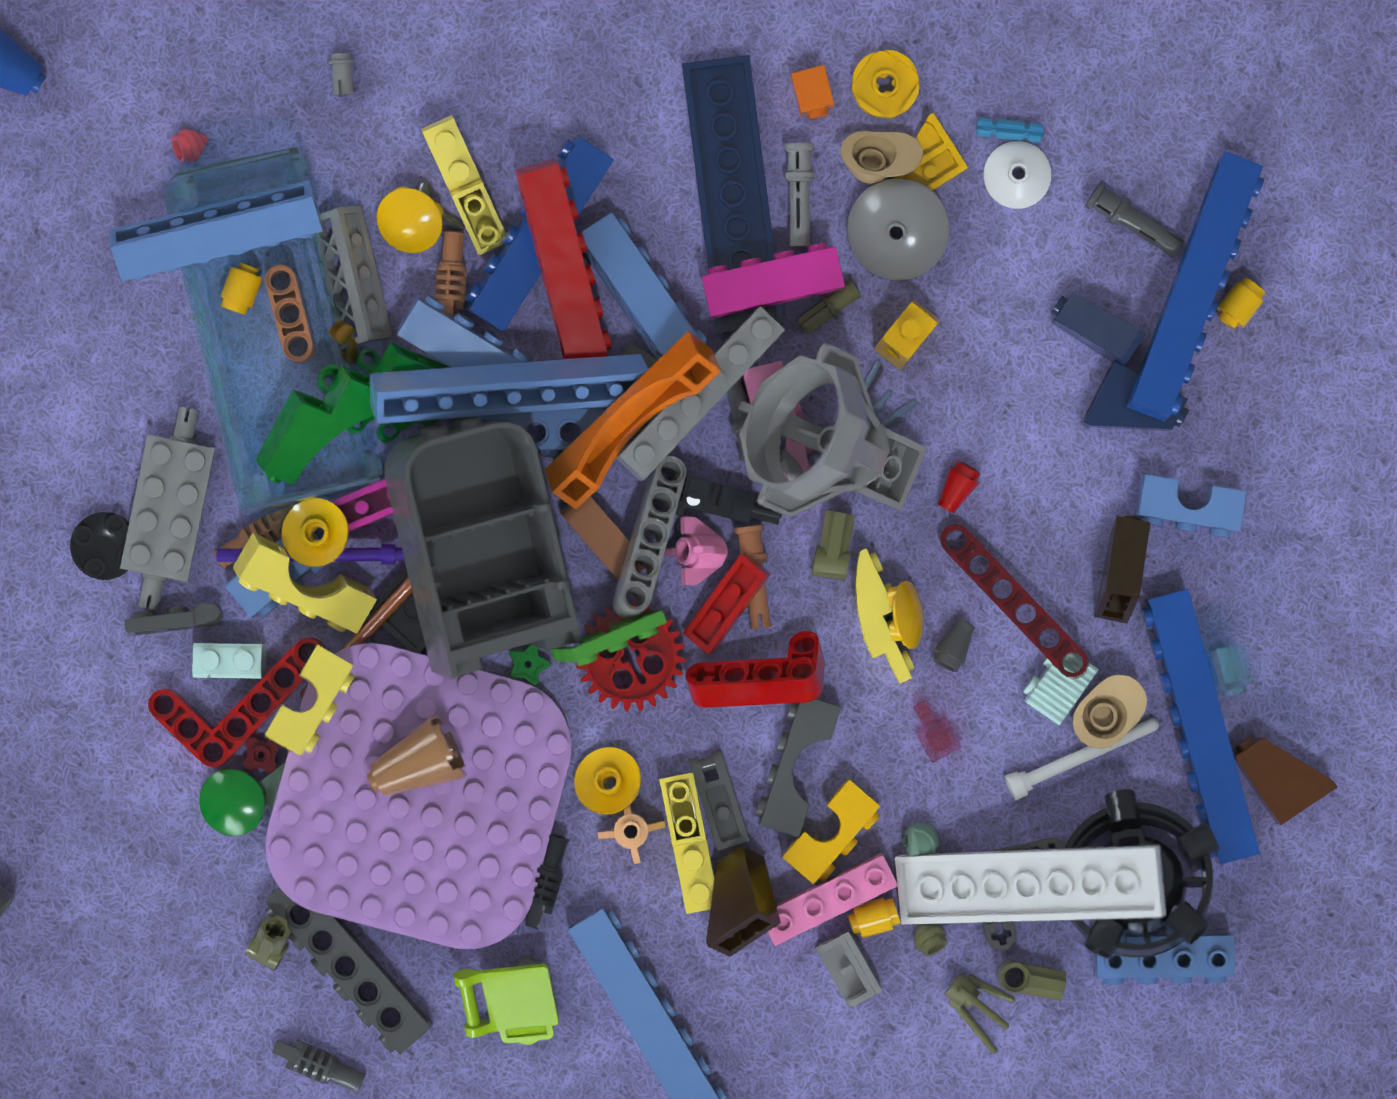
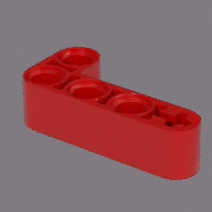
[685,631,825,708]

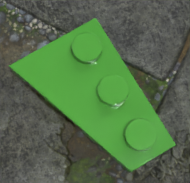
[550,610,667,666]

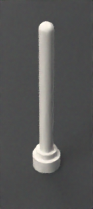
[1004,718,1159,801]

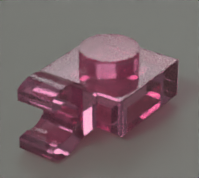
[913,700,962,763]

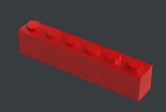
[514,159,612,359]

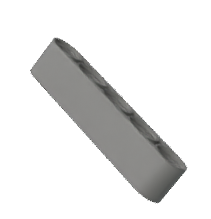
[613,456,686,619]

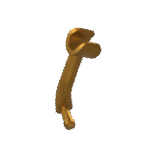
[328,320,358,364]

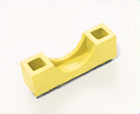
[233,533,377,634]

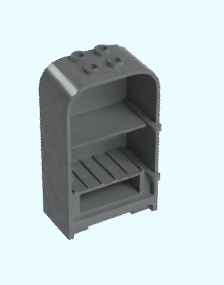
[384,417,582,679]

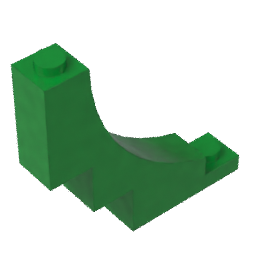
[256,342,451,485]

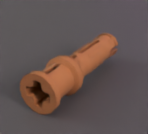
[734,524,772,629]

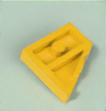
[892,113,968,191]

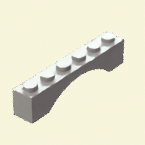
[616,306,785,481]

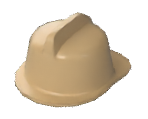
[840,131,923,184]
[1072,674,1147,749]

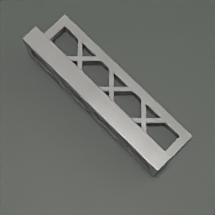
[314,205,393,350]

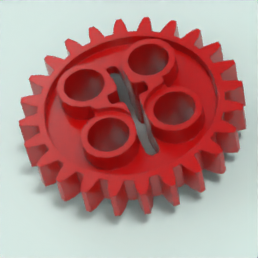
[576,601,686,712]

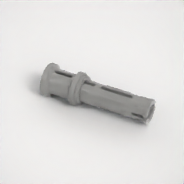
[784,143,815,247]

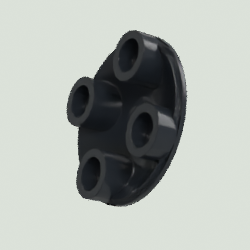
[70,512,129,580]

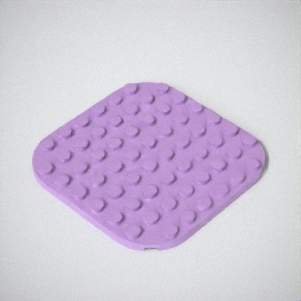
[265,643,571,949]

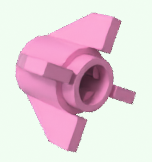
[664,517,728,585]

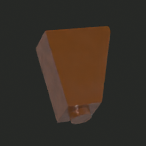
[1233,735,1338,825]

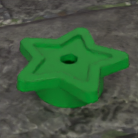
[509,645,551,687]

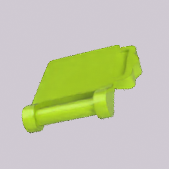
[453,964,559,1045]

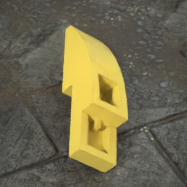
[421,115,506,255]
[855,548,915,684]
[659,772,715,914]

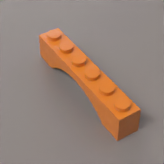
[544,331,721,509]

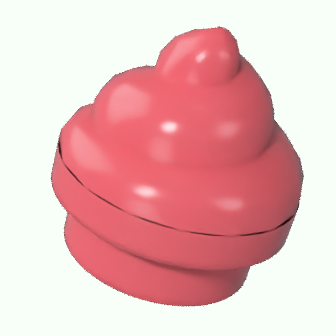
[171,129,209,163]

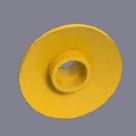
[282,498,349,567]
[574,747,641,815]

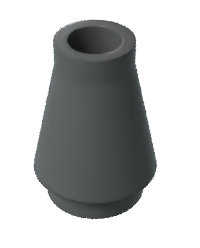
[933,619,975,672]

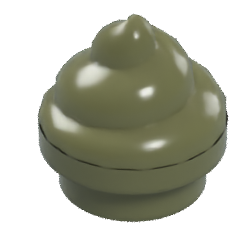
[914,924,948,957]

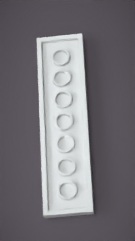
[895,845,1166,925]

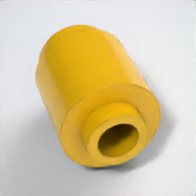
[220,263,263,316]
[1217,277,1266,329]
[848,897,901,939]

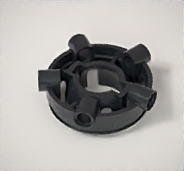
[1064,789,1219,959]

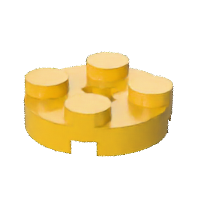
[852,50,919,119]

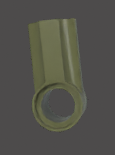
[812,510,855,581]
[245,915,291,971]
[996,960,1067,1001]

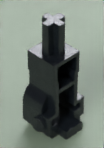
[675,476,782,525]

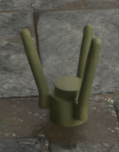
[945,973,1015,1054]

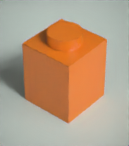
[790,65,834,120]

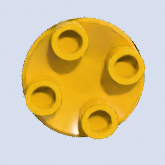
[377,186,443,253]
[888,581,924,649]

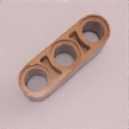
[265,265,316,364]
[559,496,646,580]

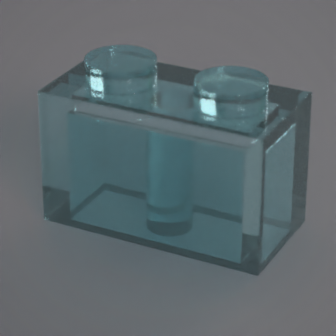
[1205,643,1254,697]

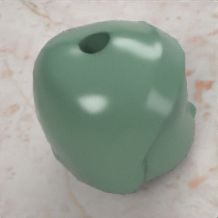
[903,823,940,856]

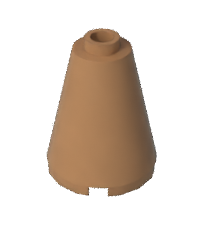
[367,714,467,796]

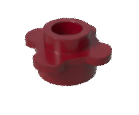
[243,737,279,773]

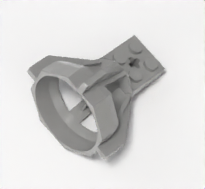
[738,343,927,517]

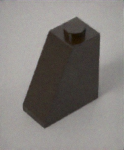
[1094,516,1150,624]
[706,845,781,957]

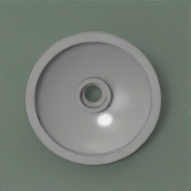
[847,178,950,280]

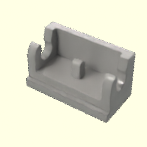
[815,929,882,1007]

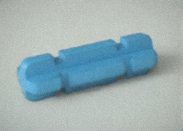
[976,117,1043,143]

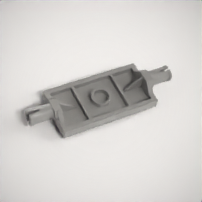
[120,406,215,611]

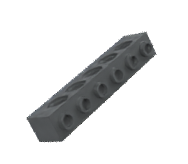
[264,888,433,1055]

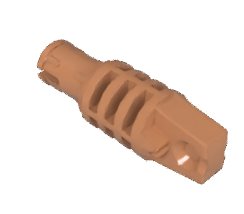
[435,232,467,317]
[213,504,296,569]

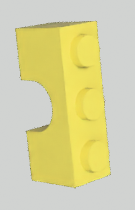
[264,645,355,756]

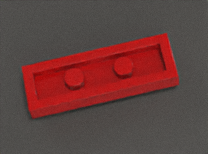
[683,553,771,655]

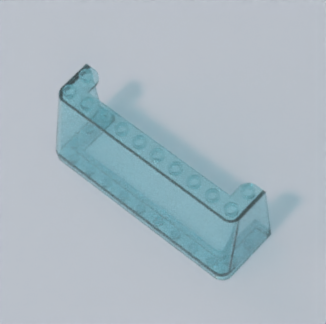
[163,147,382,517]

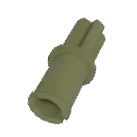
[797,279,862,334]

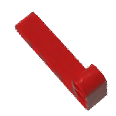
[148,638,326,767]

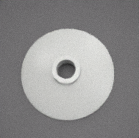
[983,141,1051,209]

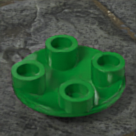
[199,768,267,836]

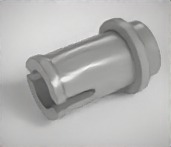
[328,53,355,96]

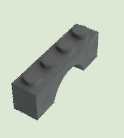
[755,699,841,838]

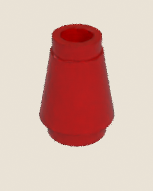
[937,460,981,513]

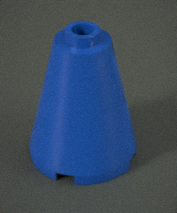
[0,27,46,96]

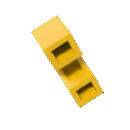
[782,779,880,884]

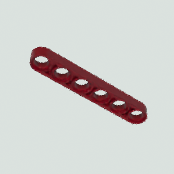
[940,524,1089,679]

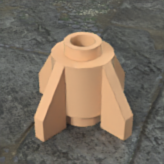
[597,805,666,864]

